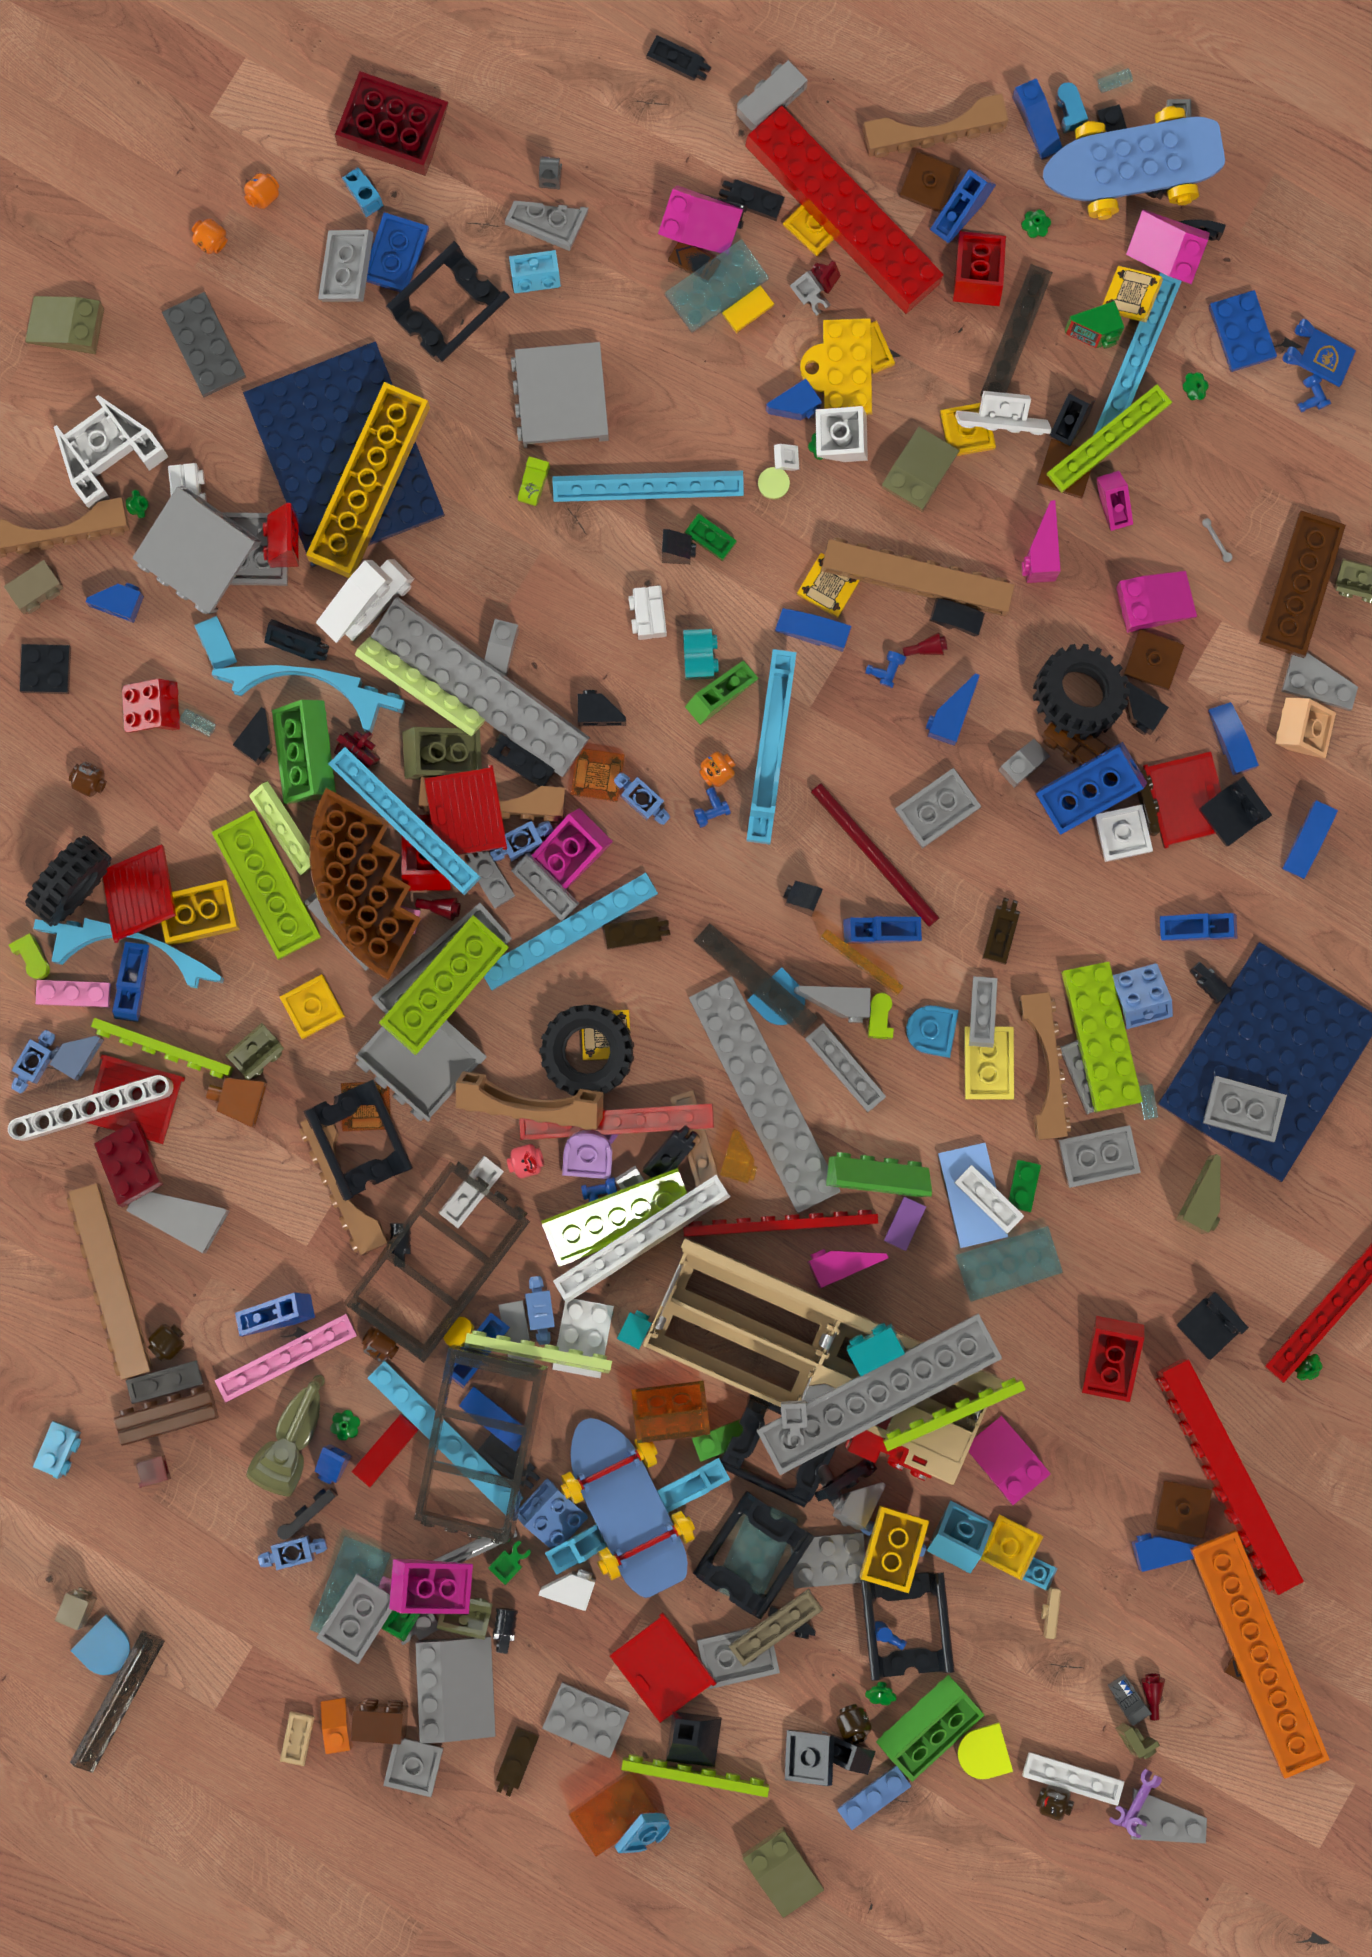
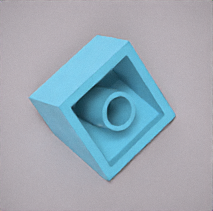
[927,1501,994,1573]

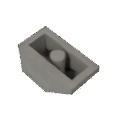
[998,739,1050,788]
[832,1482,886,1530]

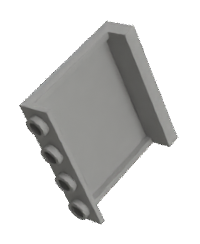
[511,342,609,448]
[132,486,262,614]
[355,1020,487,1122]

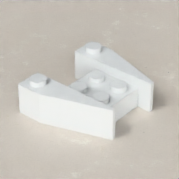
[54,395,168,510]
[316,559,414,643]

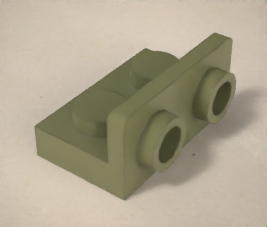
[1115,1723,1160,1759]

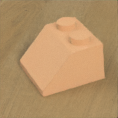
[1275,698,1336,758]

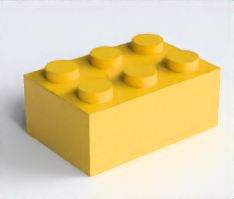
[161,880,240,946]
[859,1505,929,1593]

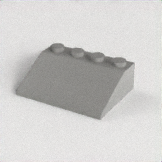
[416,1637,496,1744]

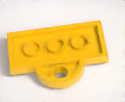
[800,319,872,415]

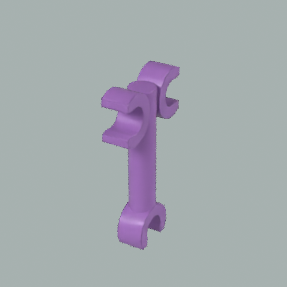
[1109,1769,1162,1838]

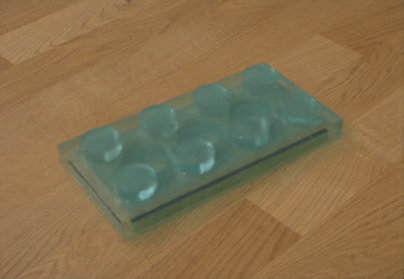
[664,239,769,333]
[955,1226,1063,1302]
[719,1504,798,1597]
[309,1536,391,1633]

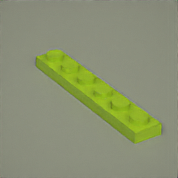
[1047,384,1172,493]
[91,1018,234,1079]
[883,1377,1026,1451]
[621,1754,769,1798]

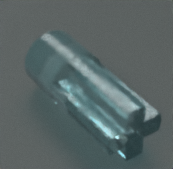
[1097,68,1133,93]
[180,709,216,737]
[1139,1084,1158,1120]

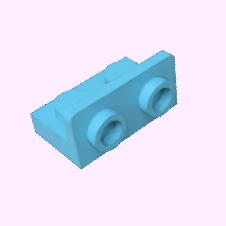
[509,250,561,293]
[33,1421,81,1479]

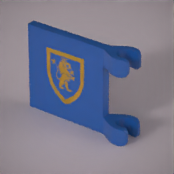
[1282,319,1356,387]

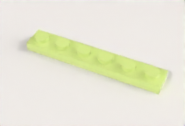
[355,637,485,737]
[464,1331,612,1374]

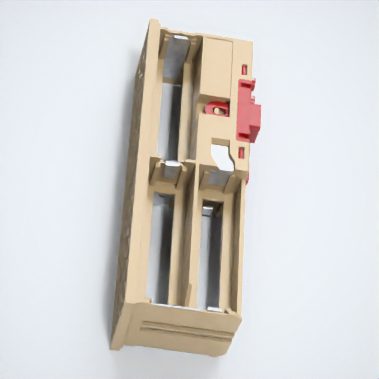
[643,1237,1004,1485]

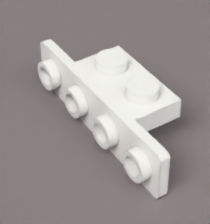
[955,391,1052,435]

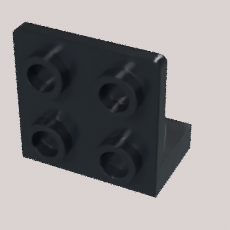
[1199,776,1272,847]
[1177,1292,1249,1360]

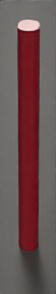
[811,783,940,927]

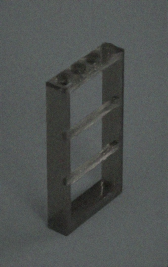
[344,1161,530,1363]
[414,1344,548,1544]

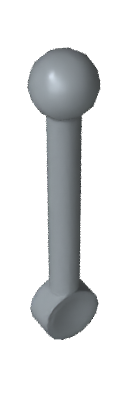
[1202,518,1233,563]

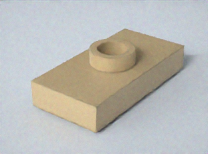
[1041,1587,1061,1639]
[280,1711,315,1766]

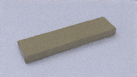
[729,1589,823,1667]

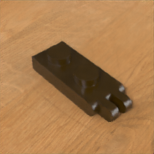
[1137,770,1160,836]
[982,897,1020,965]
[604,917,671,950]
[496,1726,539,1797]

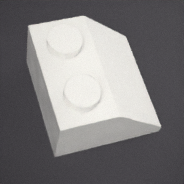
[816,406,868,462]
[539,1569,596,1611]

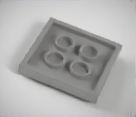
[222,512,288,586]

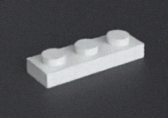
[438,1156,504,1228]
[954,1165,1024,1234]

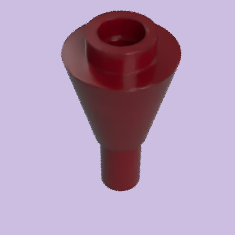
[903,632,948,657]
[415,897,461,921]
[1141,1673,1165,1721]

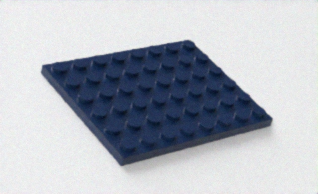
[243,341,445,568]
[1157,942,1372,1182]

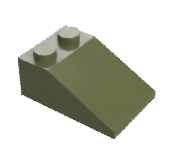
[25,296,104,355]
[882,427,960,512]
[402,727,482,780]
[1176,1154,1221,1234]
[742,1827,824,1918]

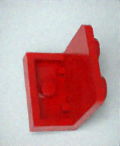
[122,679,180,733]

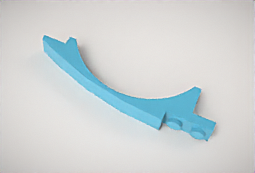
[746,649,797,845]
[211,665,406,733]
[33,918,224,989]
[545,1458,730,1575]

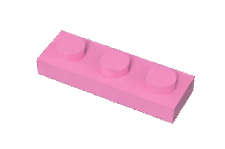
[35,980,111,1008]

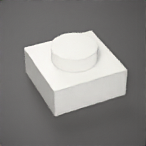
[774,444,799,471]

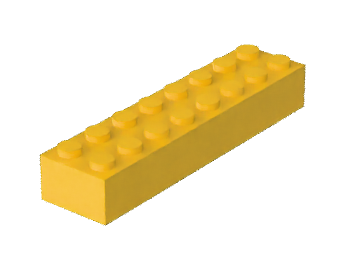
[306,382,430,578]

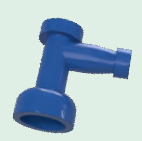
[1297,374,1332,413]
[865,651,907,688]
[693,787,731,828]
[581,1177,617,1202]
[875,1621,907,1650]

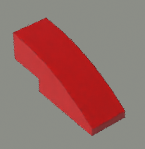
[351,1414,419,1487]

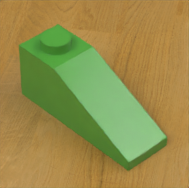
[685,660,759,725]
[692,1419,743,1462]

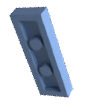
[837,1765,911,1830]

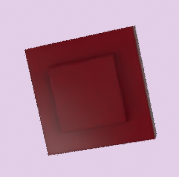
[810,261,841,294]

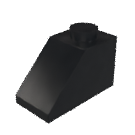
[1049,388,1097,446]
[662,529,696,565]
[1124,682,1169,735]
[578,690,626,726]
[233,707,273,766]
[783,881,823,917]
[822,1731,876,1775]

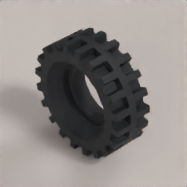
[1033,644,1130,740]
[25,835,112,927]
[539,1005,634,1096]

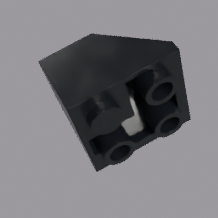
[666,1711,722,1767]

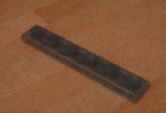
[980,264,1053,396]
[694,923,818,1036]
[70,1630,165,1773]

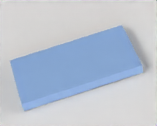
[938,1143,1008,1248]

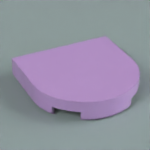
[562,1130,613,1179]

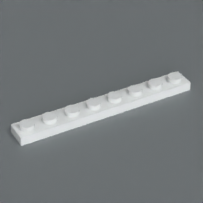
[553,1175,730,1303]

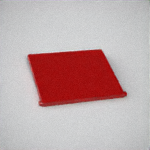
[1143,751,1221,849]
[424,765,507,855]
[103,844,176,943]
[86,1054,185,1144]
[609,1612,717,1723]

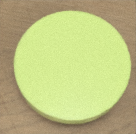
[758,467,790,499]

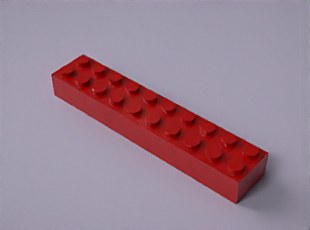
[745,106,944,314]
[1155,1359,1304,1595]

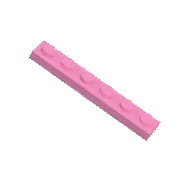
[215,1314,358,1402]

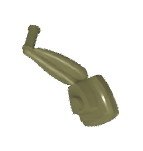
[246,1375,325,1497]

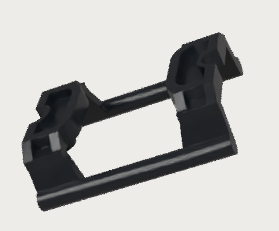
[386,241,510,363]
[303,1080,413,1201]
[719,1394,836,1508]
[693,1491,815,1620]
[861,1572,955,1681]

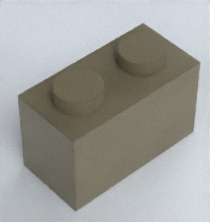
[4,560,63,614]
[55,1587,97,1630]

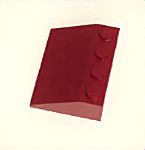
[335,71,449,176]

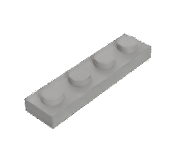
[805,1023,886,1113]

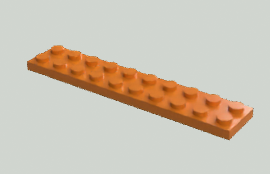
[1190,1530,1330,1779]

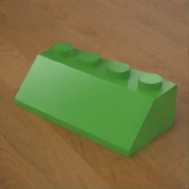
[272,700,336,804]
[826,1152,932,1197]
[876,1675,984,1782]

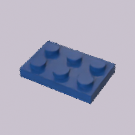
[366,212,429,292]
[1209,290,1277,372]

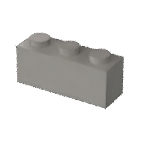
[736,60,808,131]

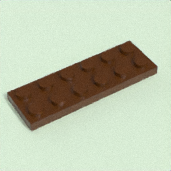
[1258,510,1346,658]

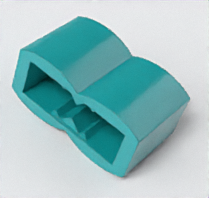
[683,629,719,680]

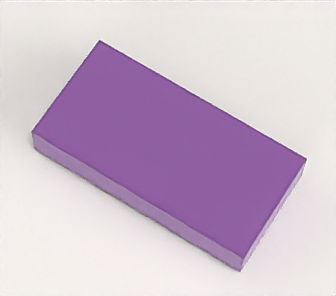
[884,1197,926,1251]

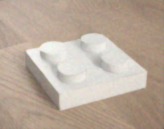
[1094,805,1153,862]

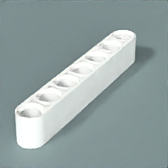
[8,1075,173,1141]

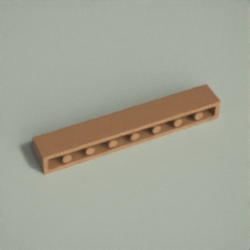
[821,538,1015,617]
[67,1183,153,1380]

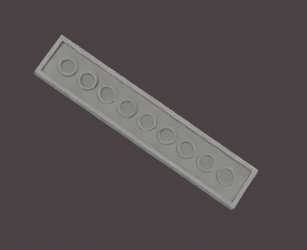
[371,597,590,777]
[689,976,841,1214]
[757,1313,1002,1475]

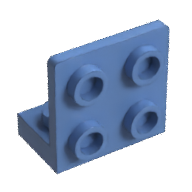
[1113,964,1173,1029]
[514,1478,588,1549]

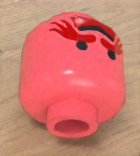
[507,1144,544,1179]

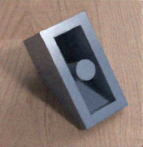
[50,1036,104,1081]

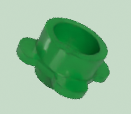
[126,490,149,518]

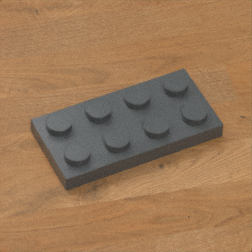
[162,292,246,398]

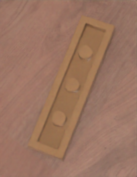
[670,1091,721,1187]

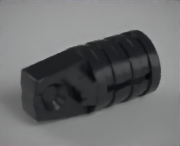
[1190,962,1232,1004]
[389,1223,412,1267]
[493,1608,518,1654]

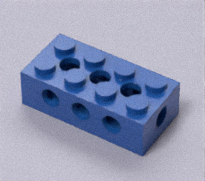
[1036,742,1147,835]

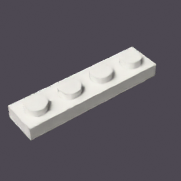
[1022,1752,1124,1806]

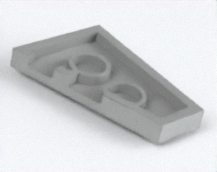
[505,201,589,251]
[1281,653,1358,711]
[1131,1788,1207,1844]

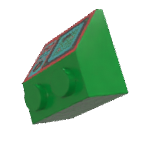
[1065,301,1125,349]

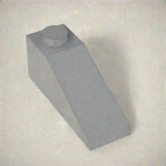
[484,619,519,676]
[794,986,870,1023]

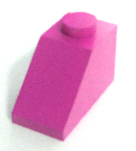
[1096,471,1133,531]

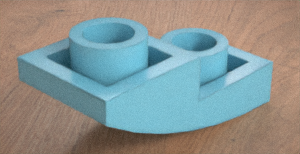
[194,616,237,670]
[1023,1557,1058,1591]

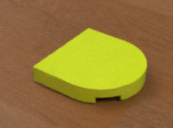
[957,1722,1013,1779]

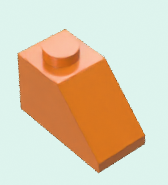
[321,1697,353,1754]

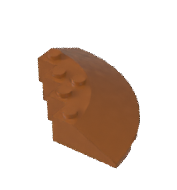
[309,788,421,980]

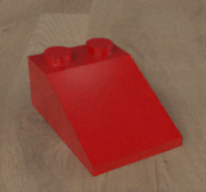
[953,231,1006,307]
[263,503,299,568]
[402,815,451,891]
[1082,1316,1144,1402]

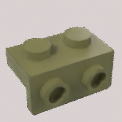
[1334,558,1372,603]
[225,1023,284,1080]
[437,1598,493,1640]

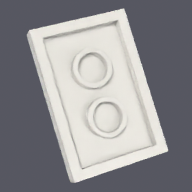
[552,1299,614,1378]

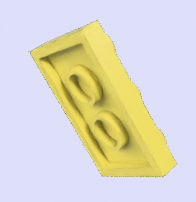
[964,1027,1014,1100]

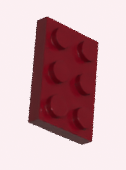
[94,1121,164,1208]

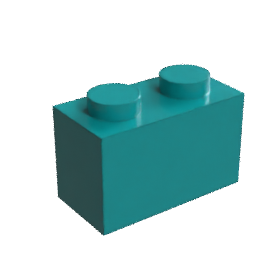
[617,1310,652,1350]
[847,1323,905,1376]

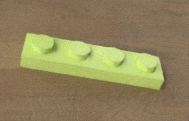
[249,781,311,876]

